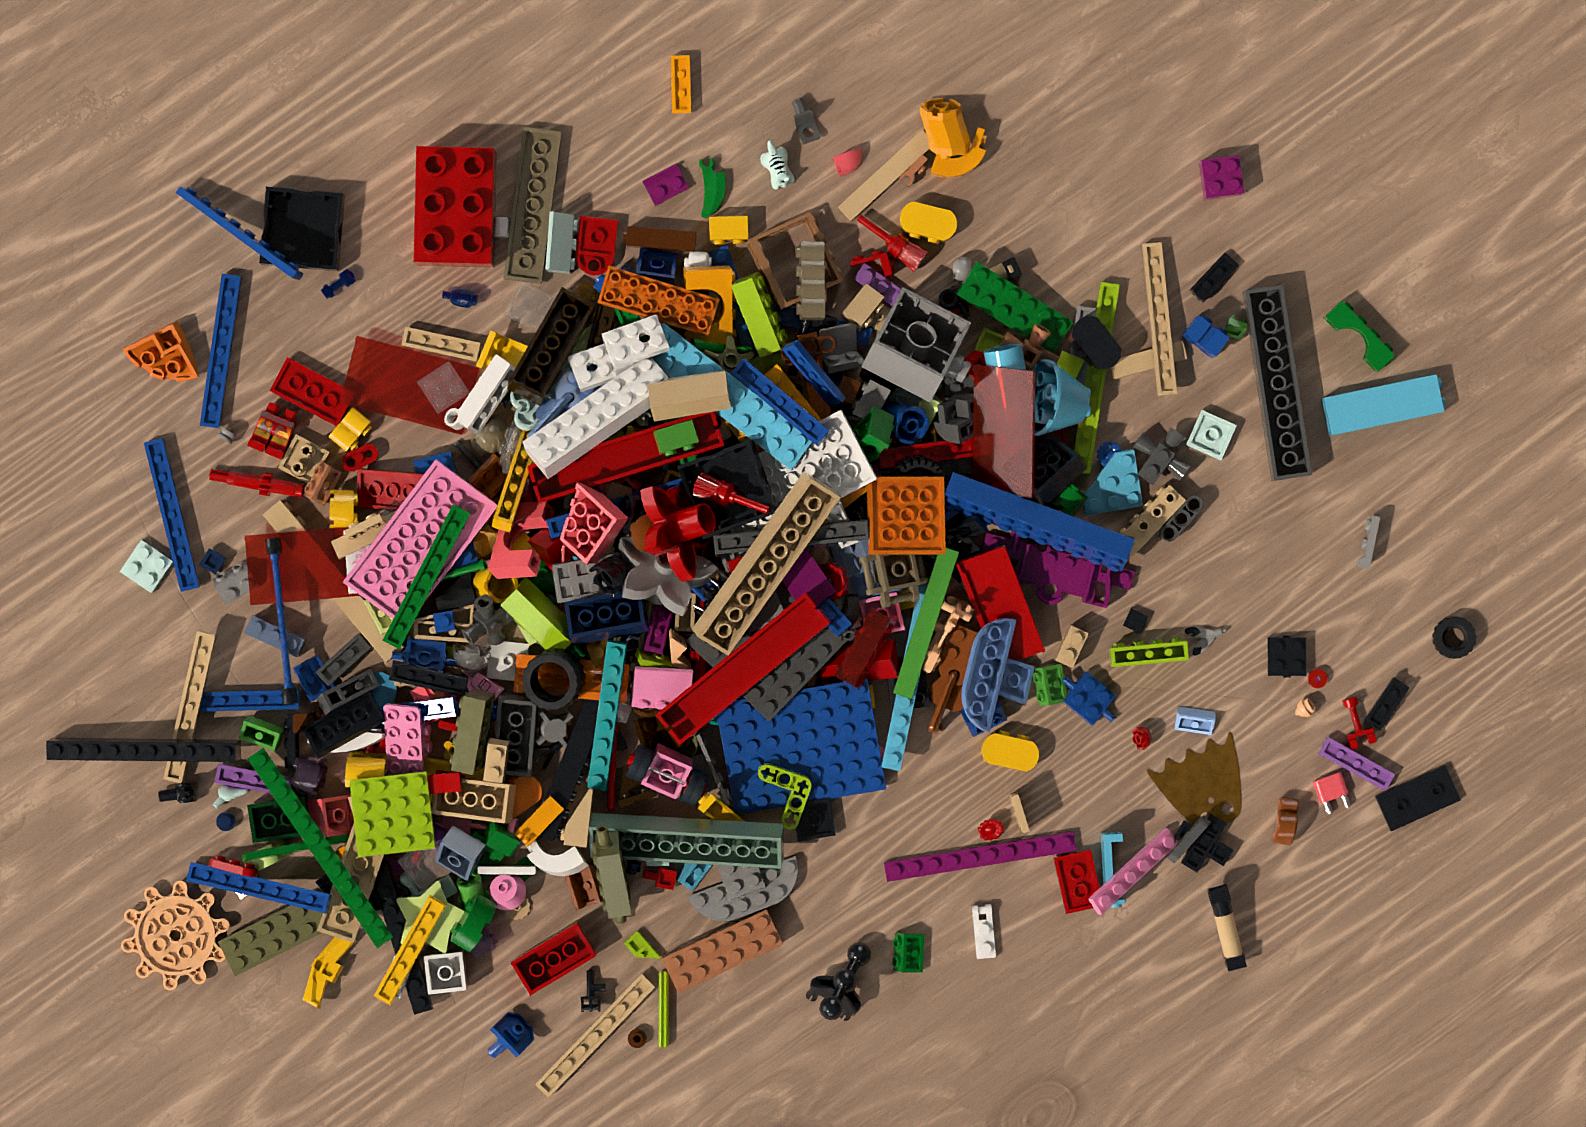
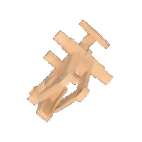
[922,595,972,673]

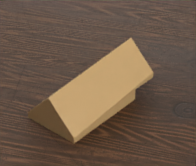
[648,370,731,421]

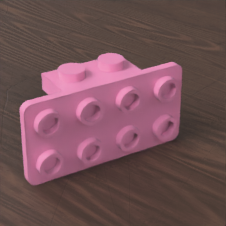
[383,703,432,775]

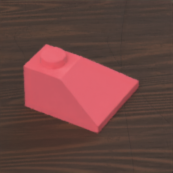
[307,794,354,838]

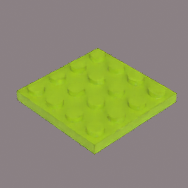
[349,771,436,857]

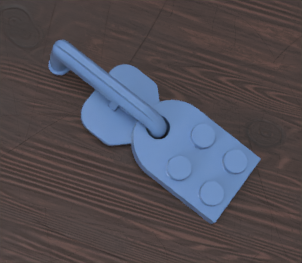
[528,365,605,437]

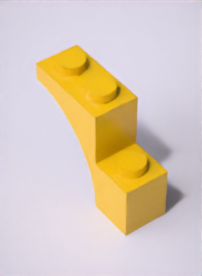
[698,792,746,822]

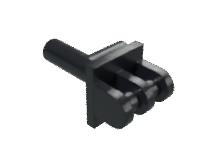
[581,970,606,1012]

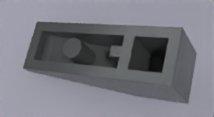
[316,669,380,715]

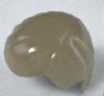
[471,417,510,458]

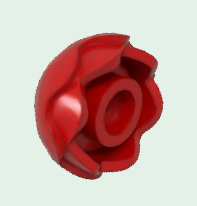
[1132,726,1152,750]

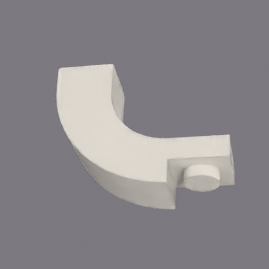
[526,838,589,876]

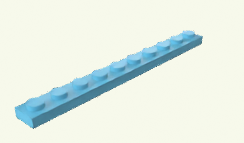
[882,580,929,771]

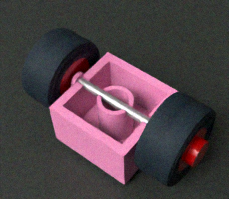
[625,743,708,806]

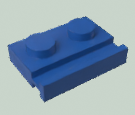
[292,655,335,702]

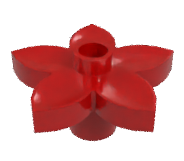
[640,484,716,582]

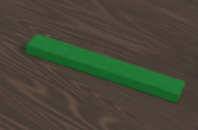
[241,833,350,862]

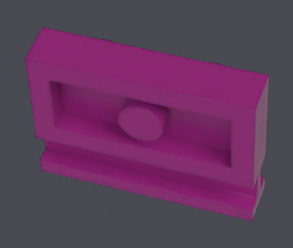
[642,164,689,206]

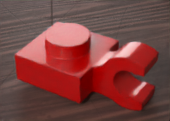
[642,867,677,890]

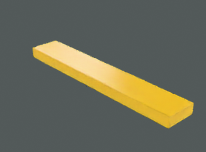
[374,895,447,1005]

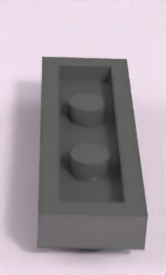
[315,634,371,687]

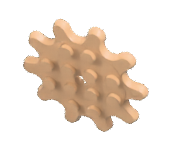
[121,881,230,991]

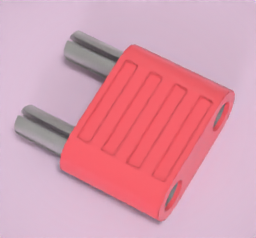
[1312,771,1351,815]

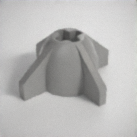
[535,712,573,747]

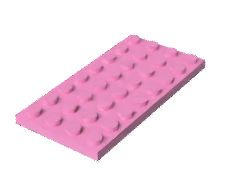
[343,459,497,619]

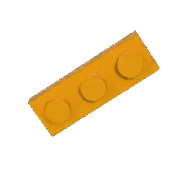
[671,55,691,114]

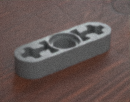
[1167,815,1210,863]

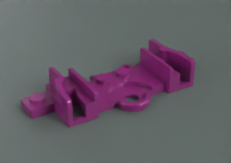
[982,531,1135,608]

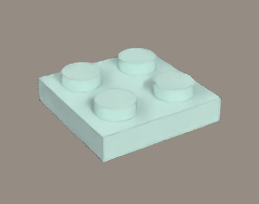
[1186,410,1237,461]
[120,540,173,593]

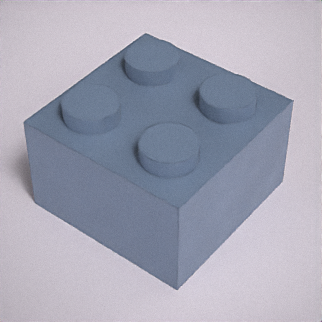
[435,826,486,881]

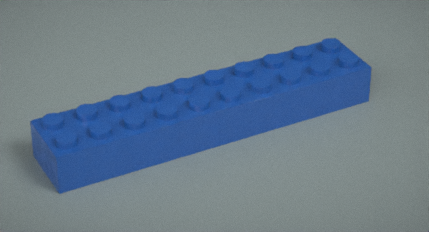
[945,472,1135,572]

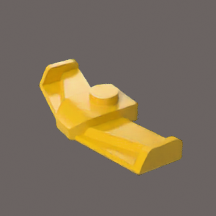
[303,937,357,1009]

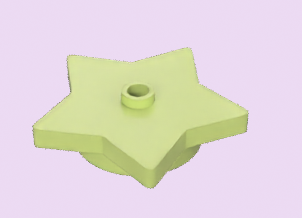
[396,880,464,953]

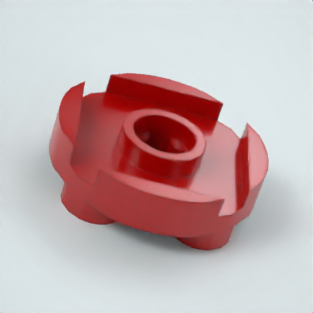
[819,562,849,601]

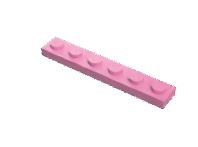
[1089,828,1177,915]

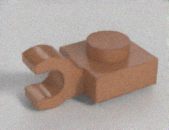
[899,154,928,187]

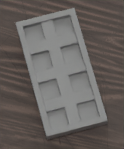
[551,552,631,603]

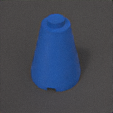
[881,401,929,444]

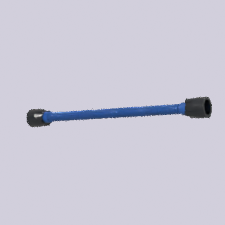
[265,538,298,704]

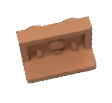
[303,461,342,506]

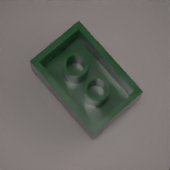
[247,795,309,843]

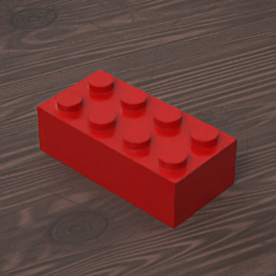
[511,921,597,996]

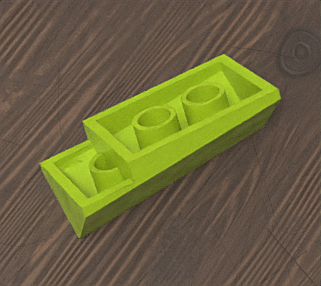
[500,577,572,650]

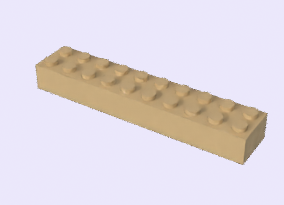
[692,471,841,656]

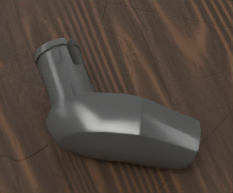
[841,594,860,641]

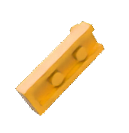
[514,796,564,847]

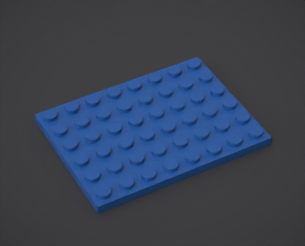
[717,677,886,814]

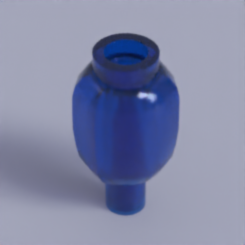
[442,289,478,308]

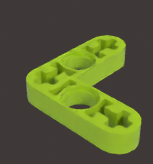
[758,763,812,830]

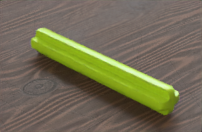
[658,971,669,1048]

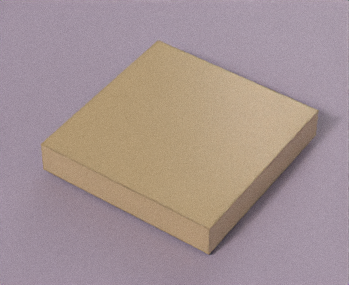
[1009,793,1030,833]

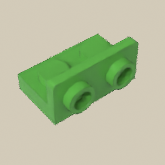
[1033,664,1067,706]

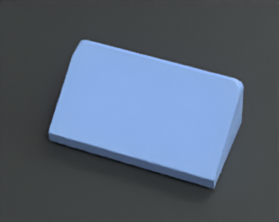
[1174,707,1216,735]

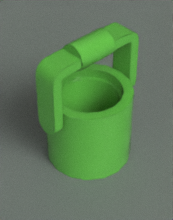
[457,873,491,911]

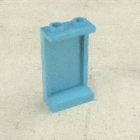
[1100,831,1126,908]

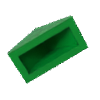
[483,822,521,857]

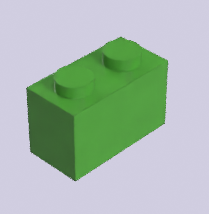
[653,420,699,456]
[239,715,285,751]

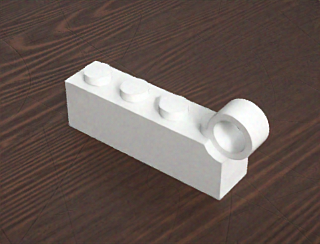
[444,354,516,434]

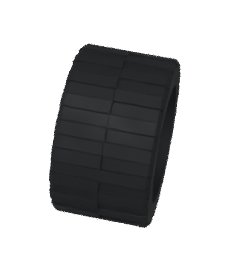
[522,648,586,711]

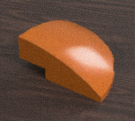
[122,320,199,382]

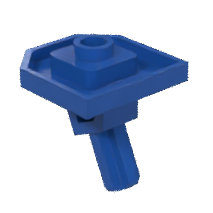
[488,1012,534,1058]

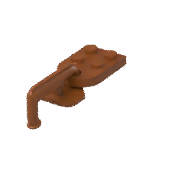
[928,624,978,733]

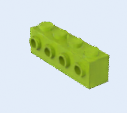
[1109,637,1189,667]

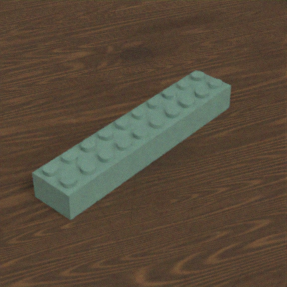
[589,813,784,869]

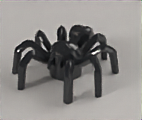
[693,570,729,616]

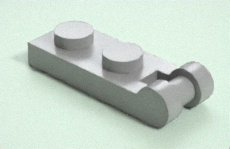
[1357,515,1380,569]

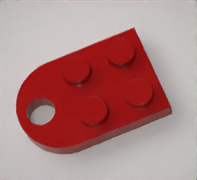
[576,216,618,276]

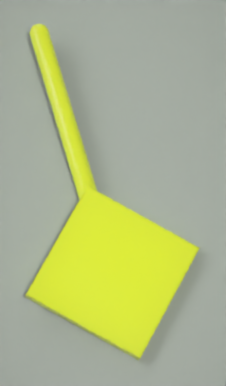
[1028,351,1084,384]

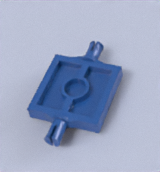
[391,638,458,671]
[1062,672,1116,726]

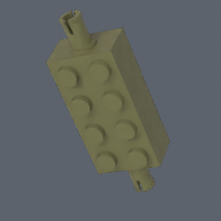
[592,825,632,924]

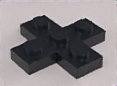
[1174,814,1233,873]

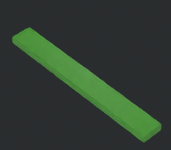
[893,548,959,699]

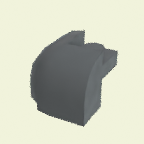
[934,394,982,444]

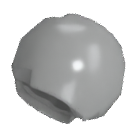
[952,257,972,281]

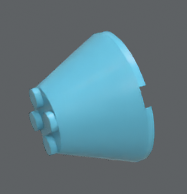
[1029,359,1091,436]

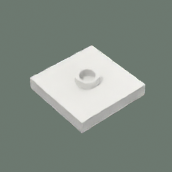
[487,641,529,681]

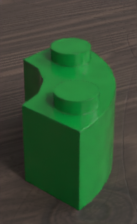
[451,894,497,952]

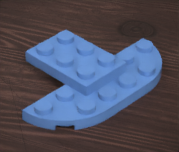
[961,618,1035,732]

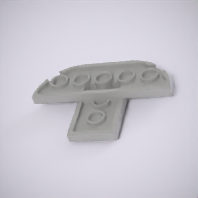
[688,856,798,922]

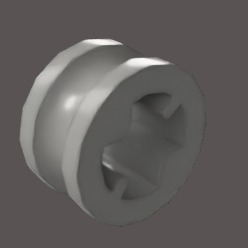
[217,427,236,444]

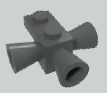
[1132,427,1190,485]
[461,595,513,645]

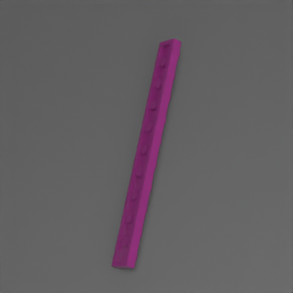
[884,831,1076,882]

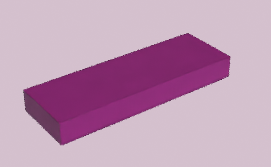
[644,604,673,655]

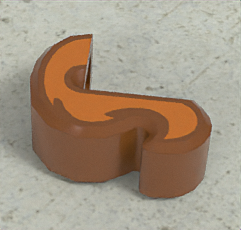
[1272,797,1299,846]

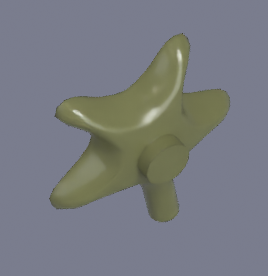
[703,335,754,382]

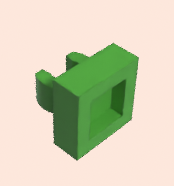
[1224,314,1248,340]

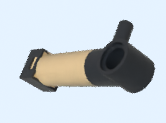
[938,257,1022,318]
[1207,884,1247,972]

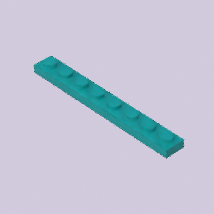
[587,640,628,791]

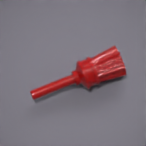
[857,215,929,272]
[693,472,770,514]

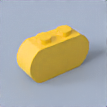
[900,201,957,244]
[981,730,1039,772]

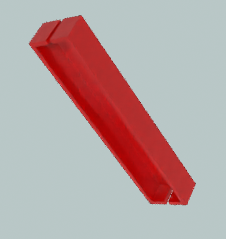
[527,411,725,504]
[656,592,832,745]

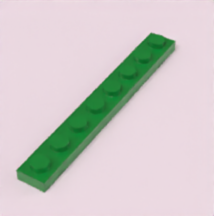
[382,504,470,649]

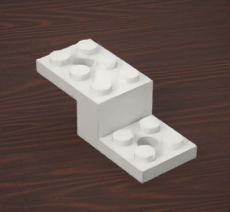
[568,315,670,392]

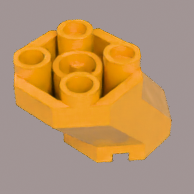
[920,98,970,159]

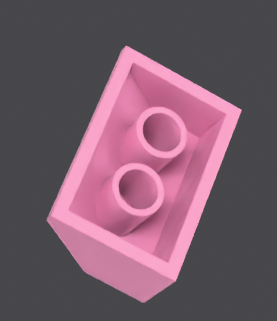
[631,666,693,710]

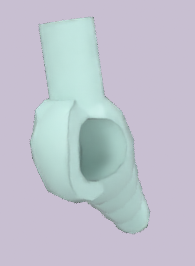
[212,785,248,809]

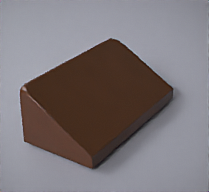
[293,712,313,733]

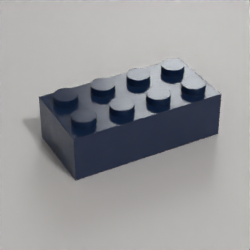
[565,591,649,645]

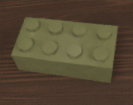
[450,689,496,775]

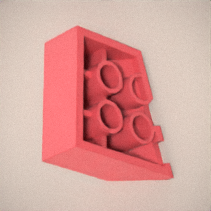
[560,482,628,564]

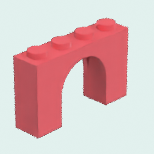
[488,501,555,579]

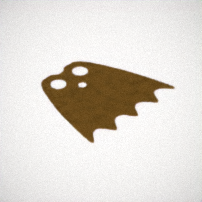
[1146,732,1241,825]

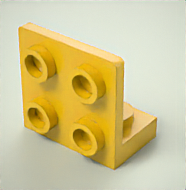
[476,331,528,370]

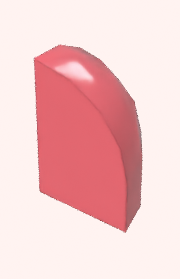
[833,148,863,177]

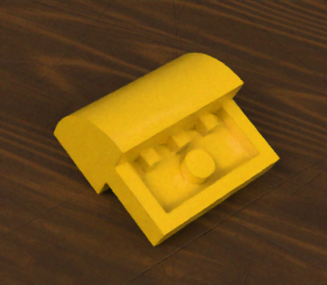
[345,751,387,787]

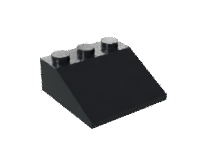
[1002,433,1087,506]

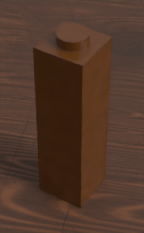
[623,226,697,252]

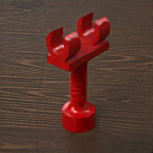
[1342,696,1377,750]

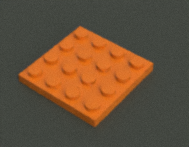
[867,477,946,555]

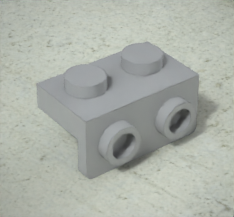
[212,561,259,604]

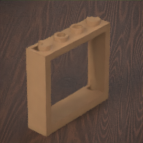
[746,212,843,312]

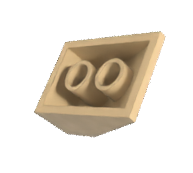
[561,788,595,847]

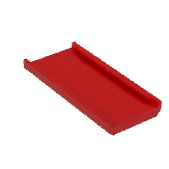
[956,545,1045,661]

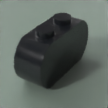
[1072,316,1121,370]

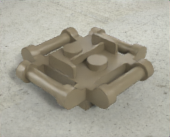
[859,555,929,608]

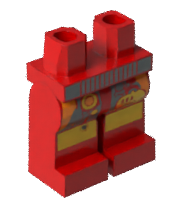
[247,402,297,460]

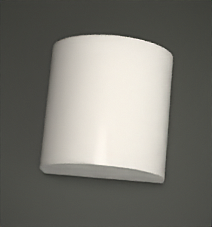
[494,217,511,238]

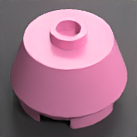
[489,874,526,910]

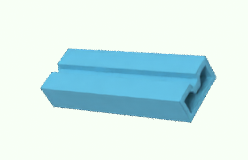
[1321,374,1446,436]

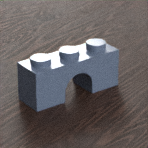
[244,615,307,657]

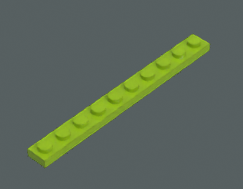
[1074,282,1120,474]

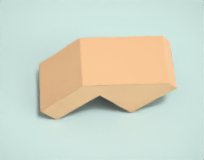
[669,629,691,669]

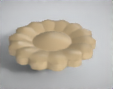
[869,306,890,331]
[505,898,530,920]

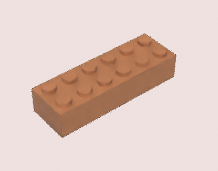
[662,909,783,993]

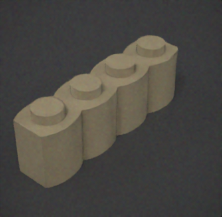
[795,241,825,320]

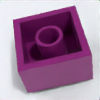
[1199,155,1244,201]

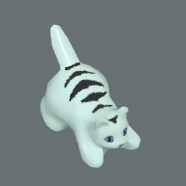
[760,140,795,190]

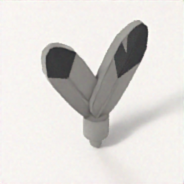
[1185,627,1227,656]

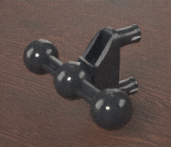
[806,942,871,1021]

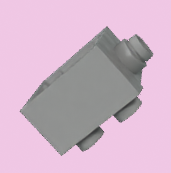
[862,287,972,402]

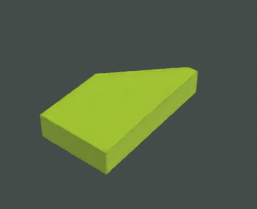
[624,930,661,959]

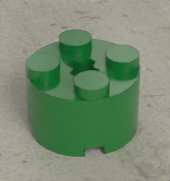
[1050,484,1089,517]

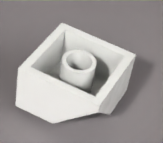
[424,950,468,995]

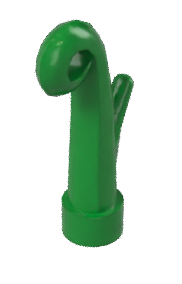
[690,338,754,354]

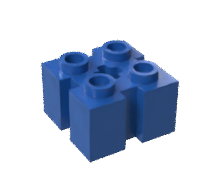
[1181,315,1230,359]

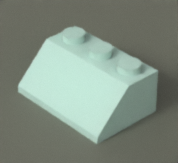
[546,211,578,274]

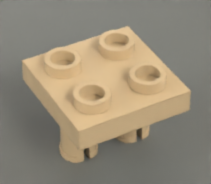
[278,434,330,484]

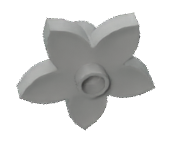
[619,536,718,617]

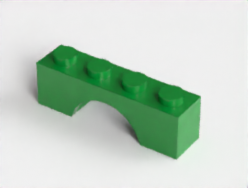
[1323,301,1395,372]

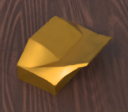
[472,522,498,561]

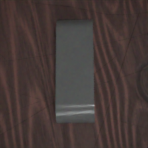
[1159,496,1203,542]

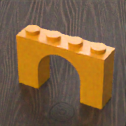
[683,266,736,345]

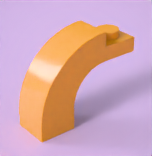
[930,127,987,178]

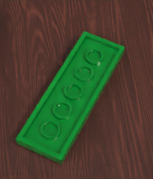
[956,261,1073,353]

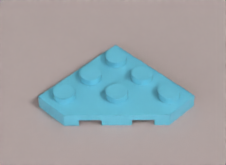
[1084,449,1143,516]

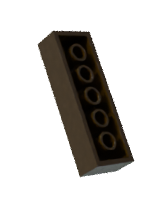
[507,287,596,406]

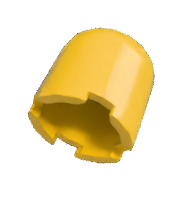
[473,566,518,603]

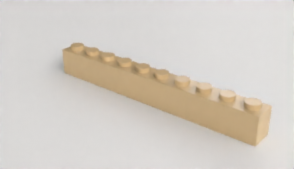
[263,500,405,662]

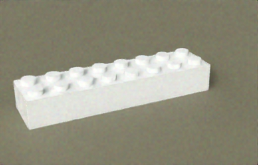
[523,357,668,479]

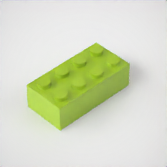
[731,271,788,357]

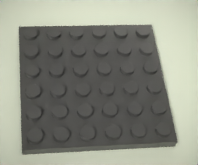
[686,582,847,722]

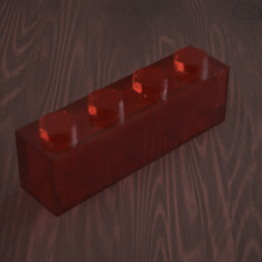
[835,609,896,690]

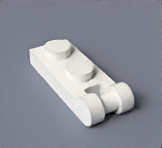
[972,904,996,959]

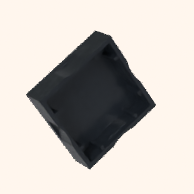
[259,186,345,272]
[677,439,778,539]

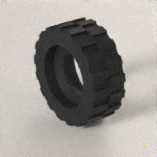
[1432,617,1477,659]

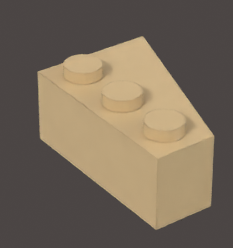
[413,604,475,642]

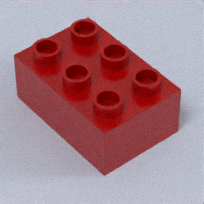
[413,146,497,268]

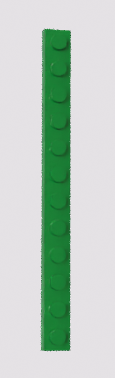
[247,748,394,948]

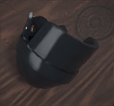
[589,557,630,596]

